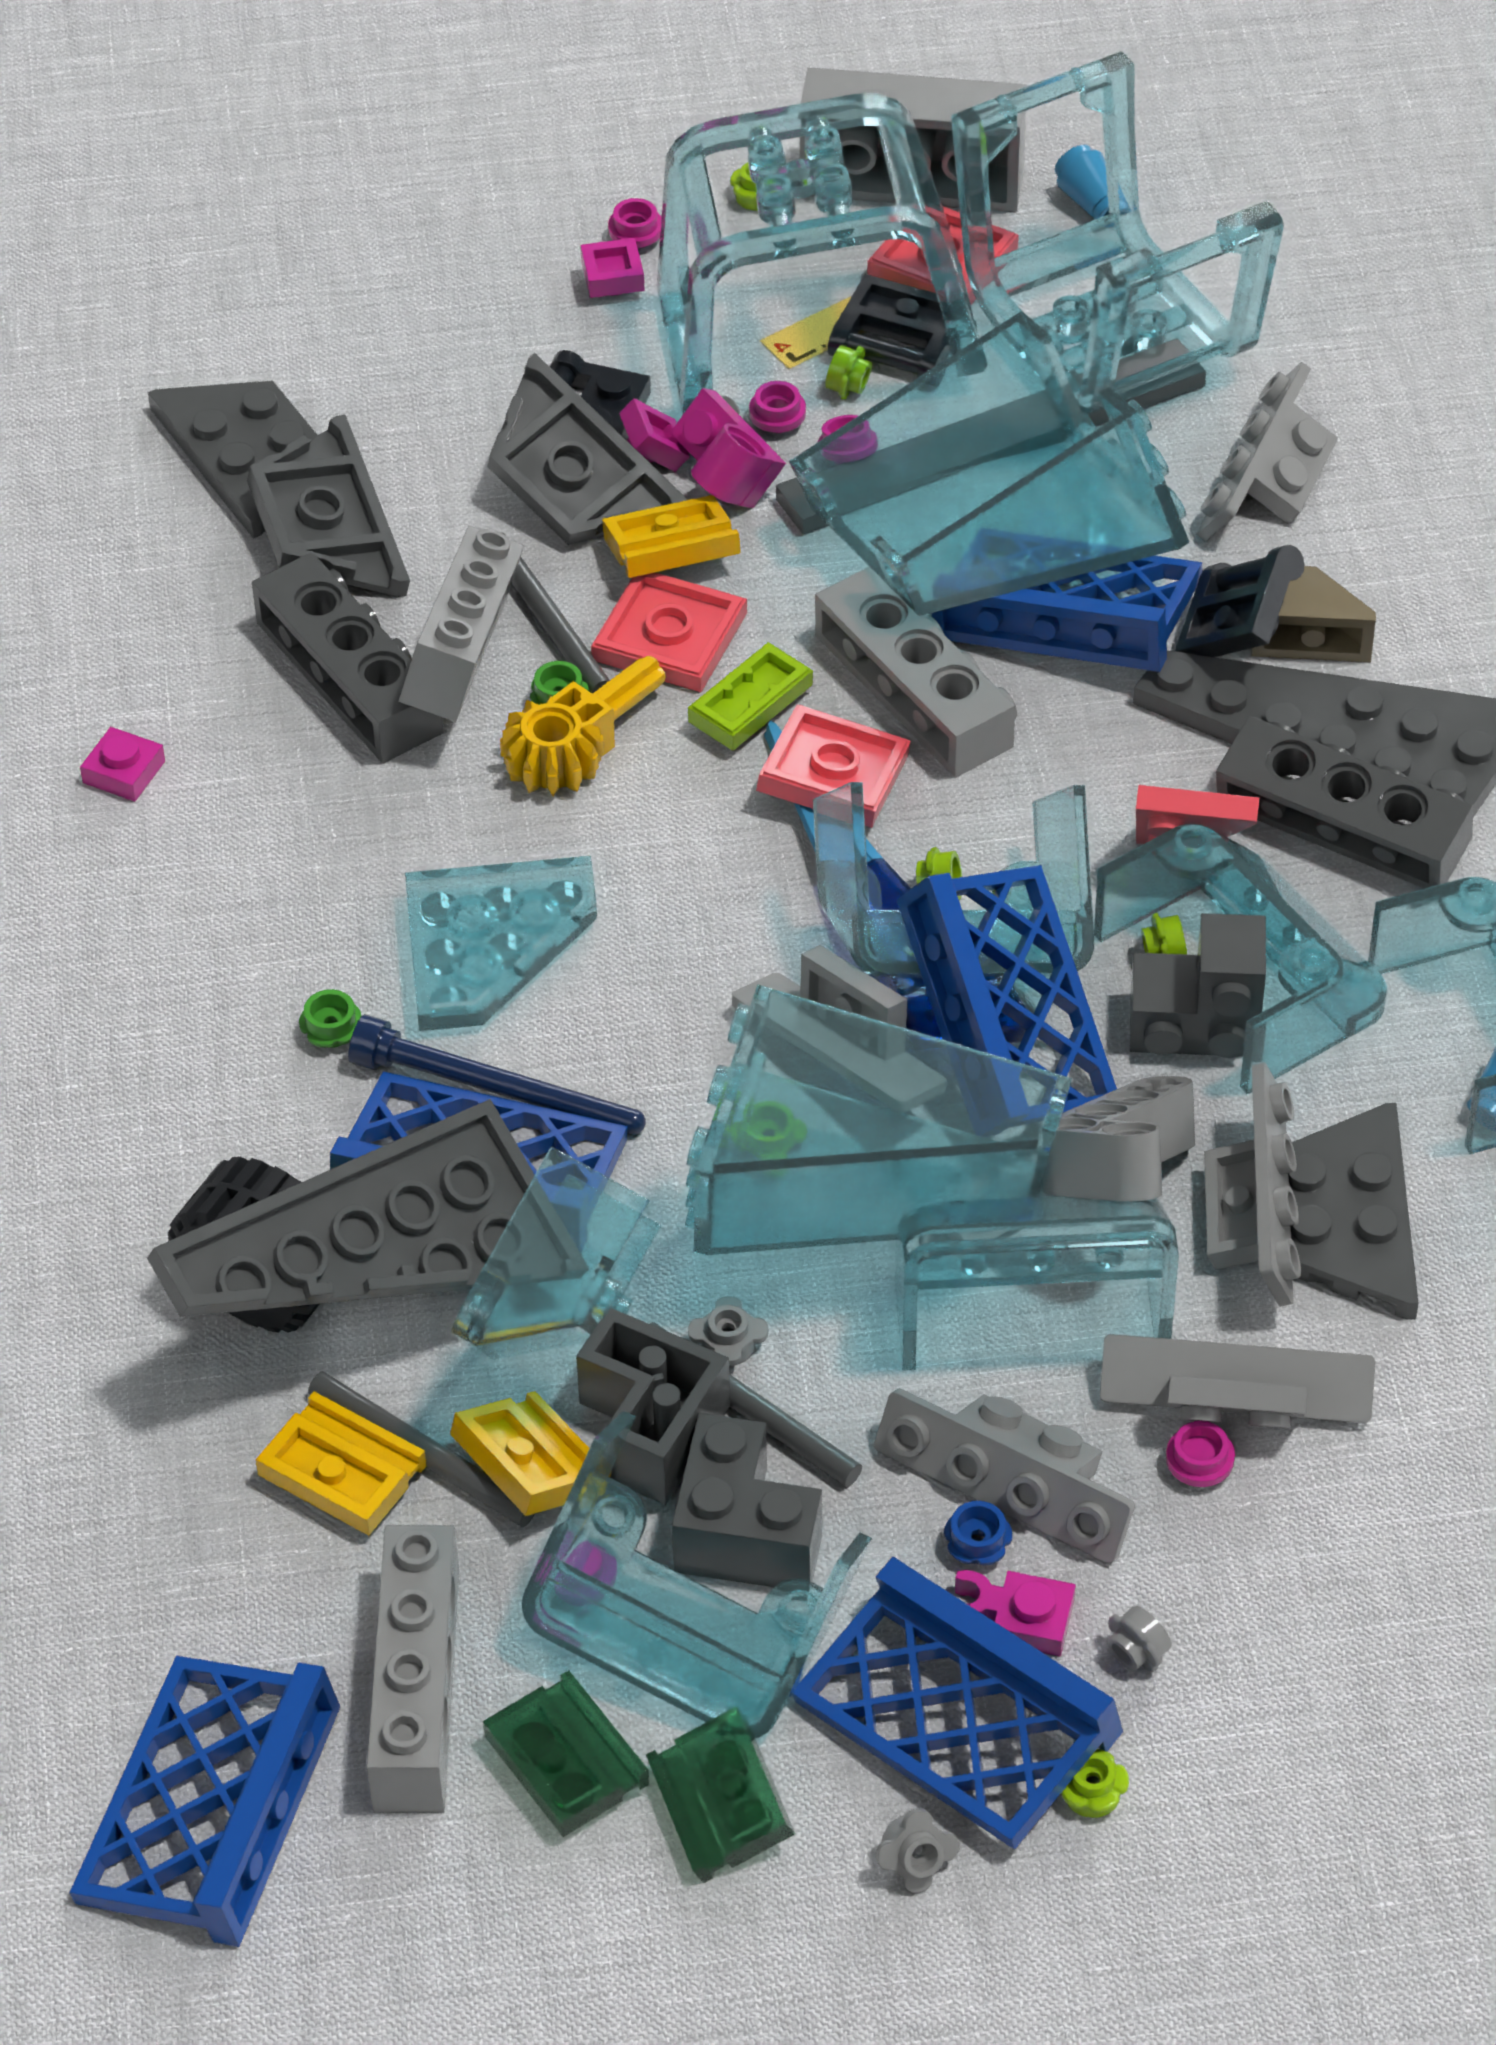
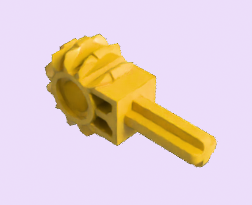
[500,656,666,797]

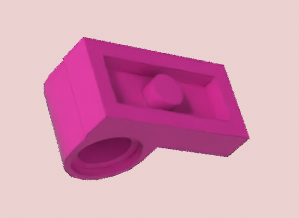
[670,388,787,508]

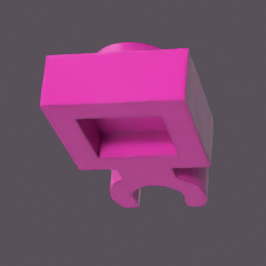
[955,1570,1076,1657]

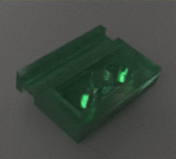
[483,1670,649,1837]
[646,1706,795,1883]

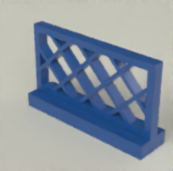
[930,531,1203,672]
[896,865,1117,1140]
[330,1071,628,1254]
[791,1556,1124,1850]
[69,1655,341,1947]

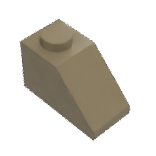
[1251,566,1376,663]

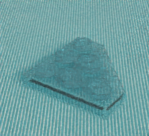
[405,855,597,1031]

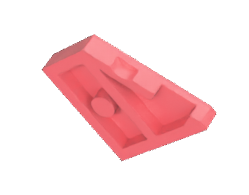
[1136,785,1260,856]

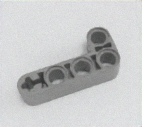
[1040,1076,1195,1202]

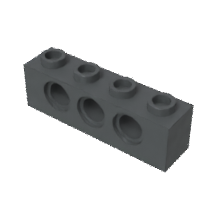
[251,552,444,764]
[1216,715,1473,895]

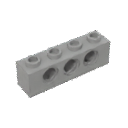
[398,525,524,722]
[815,564,1017,778]
[367,1525,459,1813]

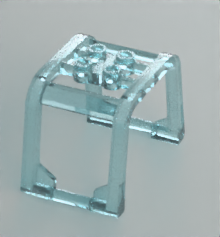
[951,51,1284,416]
[657,93,985,415]

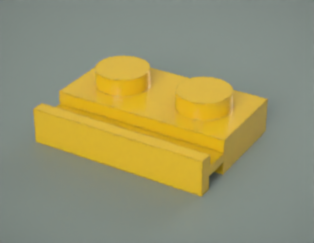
[602,495,741,578]
[255,1391,426,1536]
[450,1391,612,1516]

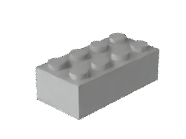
[799,67,1027,212]

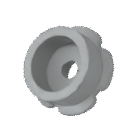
[1107,1606,1172,1671]

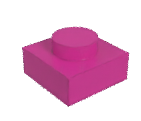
[580,238,645,298]
[619,398,690,472]
[80,726,165,802]

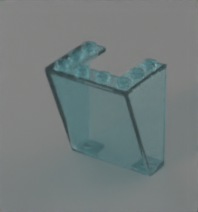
[789,311,1190,616]
[685,984,1072,1255]

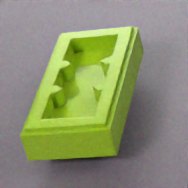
[688,642,813,751]

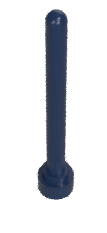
[348,1014,646,1135]

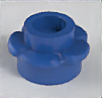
[944,1501,1012,1566]

